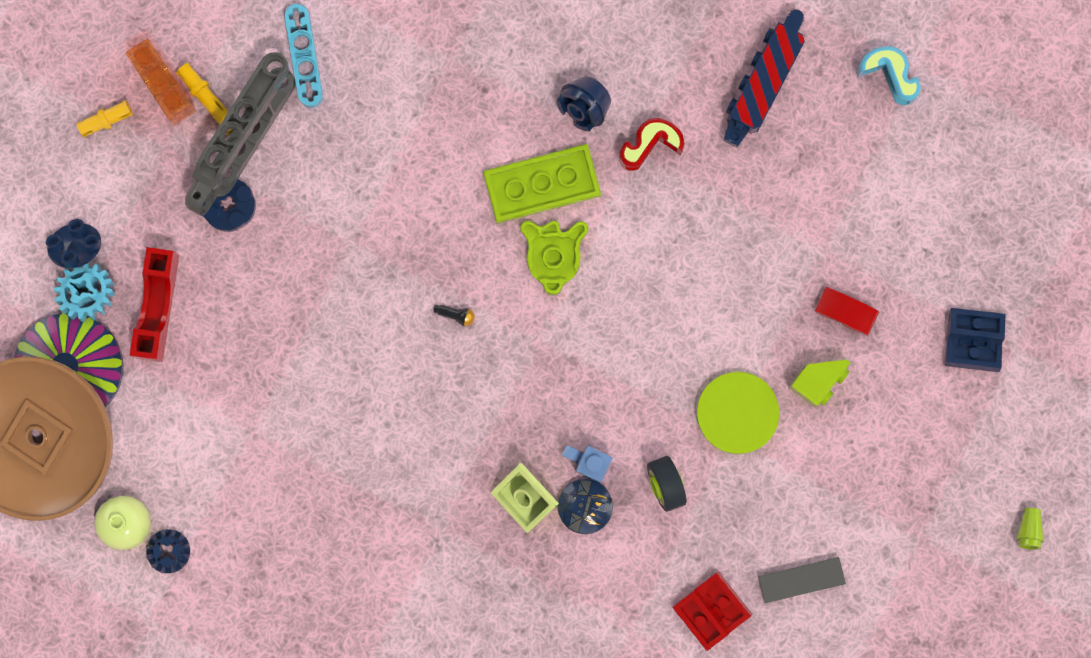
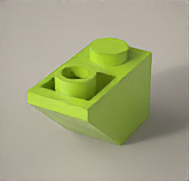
[789,359,851,408]

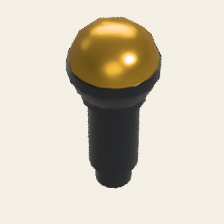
[433,305,475,327]

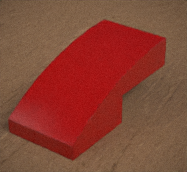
[815,287,879,336]

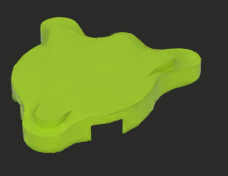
[520,220,589,295]

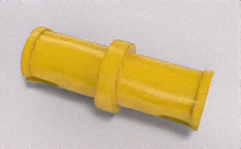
[76,100,133,138]

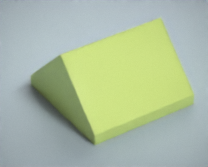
[491,463,559,533]

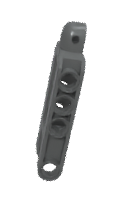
[185,52,295,216]

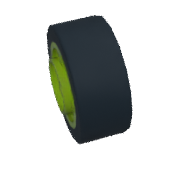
[647,456,687,512]

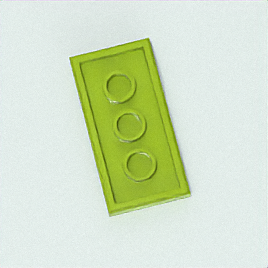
[483,143,602,224]

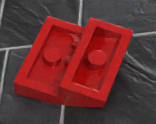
[672,571,753,651]

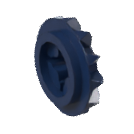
[146,529,190,574]

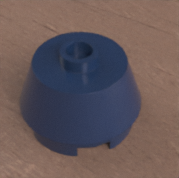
[556,76,611,131]

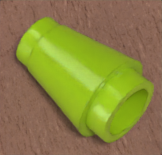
[1016,508,1044,550]

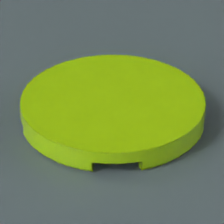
[697,372,780,454]

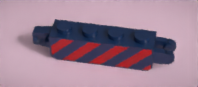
[723,9,805,148]

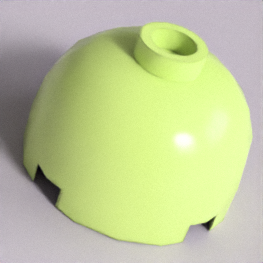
[94,495,151,551]

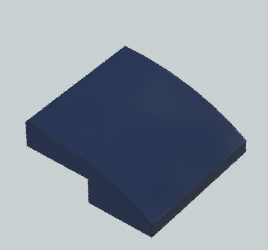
[945,308,1006,372]

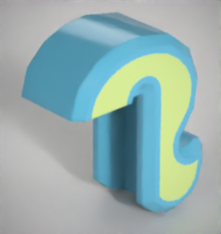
[857,46,921,105]

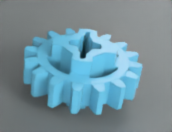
[54,263,115,322]

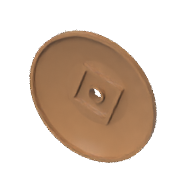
[0,356,113,521]

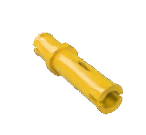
[176,63,233,136]

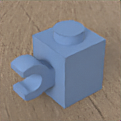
[562,445,613,484]

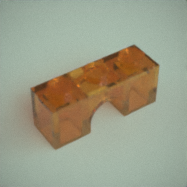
[125,38,197,126]

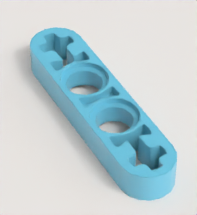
[285,4,323,108]

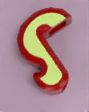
[619,118,685,171]

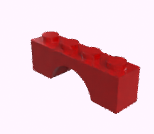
[129,247,180,362]

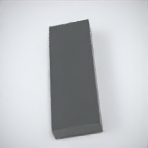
[758,557,846,603]

